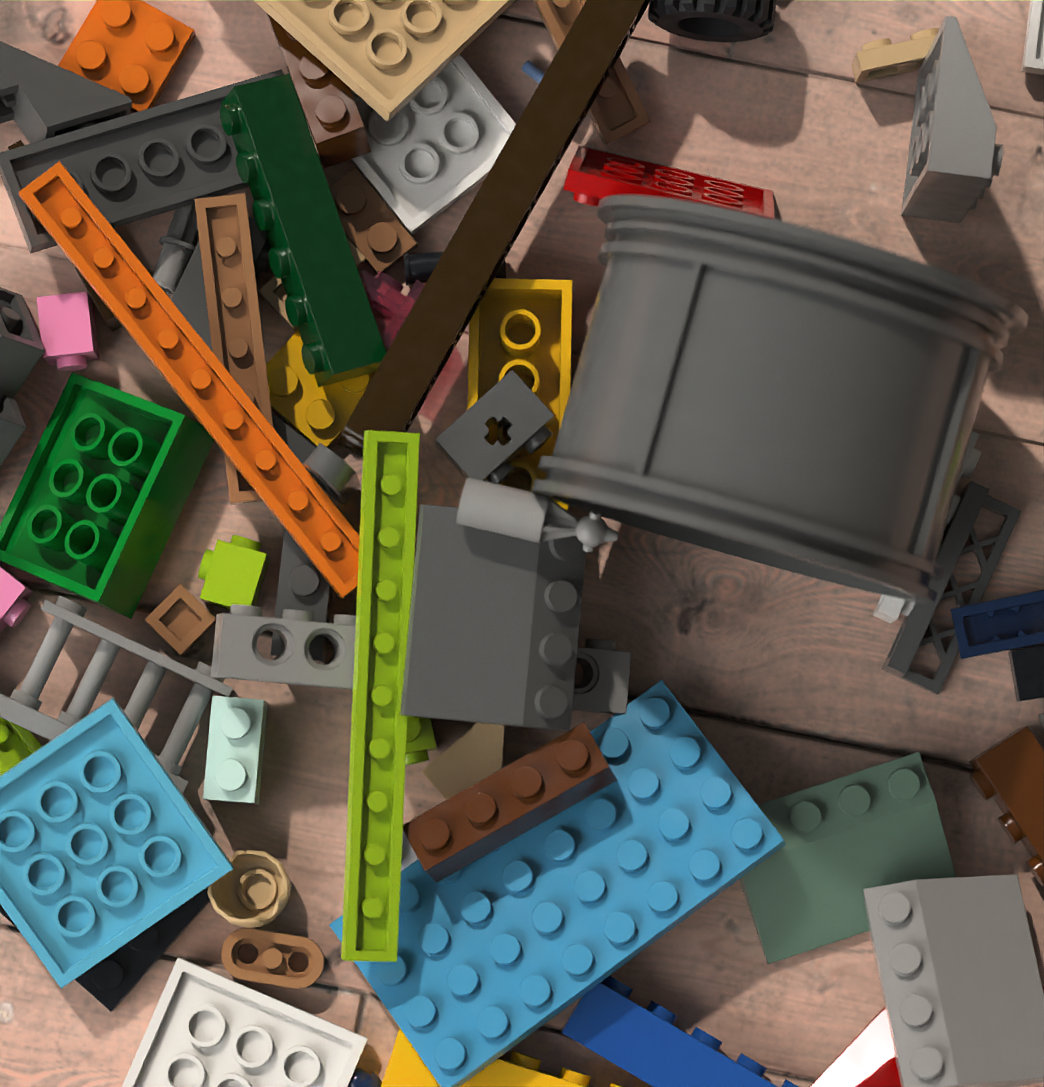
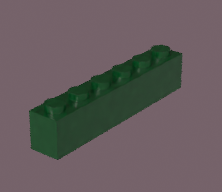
[220,73,386,388]

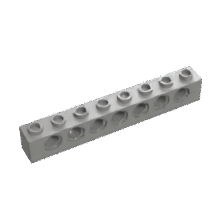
[211,604,631,714]

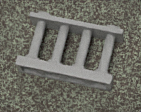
[0,595,233,794]

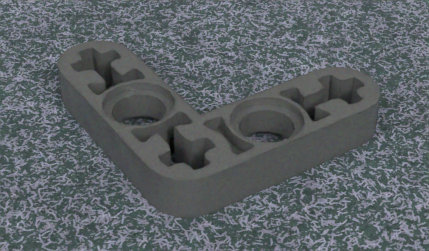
[272,413,361,505]

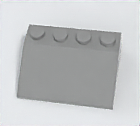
[901,16,1003,223]
[864,874,1044,1087]

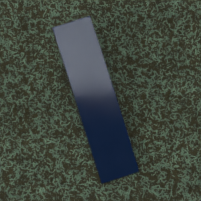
[950,590,1044,659]

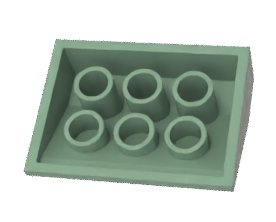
[739,752,956,964]

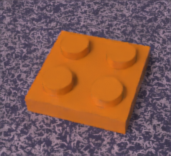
[58,0,196,113]

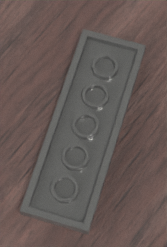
[0,69,284,254]

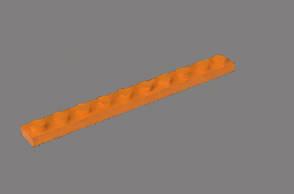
[18,161,360,599]

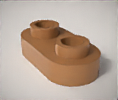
[221,928,325,989]

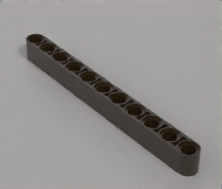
[338,0,650,458]

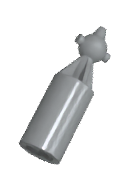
[457,477,619,552]

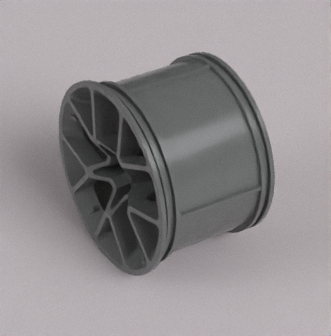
[531,195,1029,604]

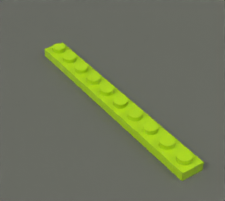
[341,430,420,962]

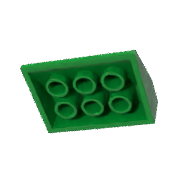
[0,372,214,619]

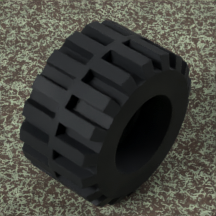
[648,0,776,42]

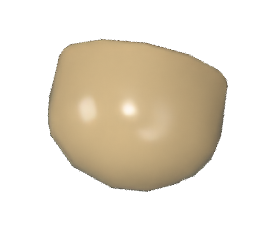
[207,850,291,928]

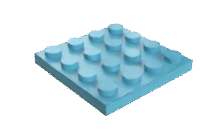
[0,697,233,988]

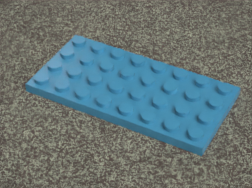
[329,679,786,1087]

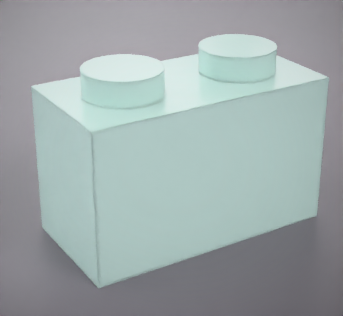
[203,696,268,805]

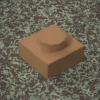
[144,583,216,657]

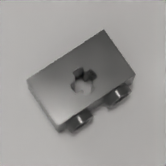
[435,370,554,484]

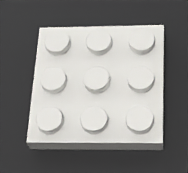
[351,54,516,236]

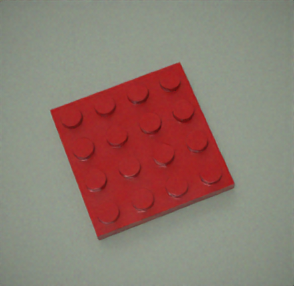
[563,145,774,219]

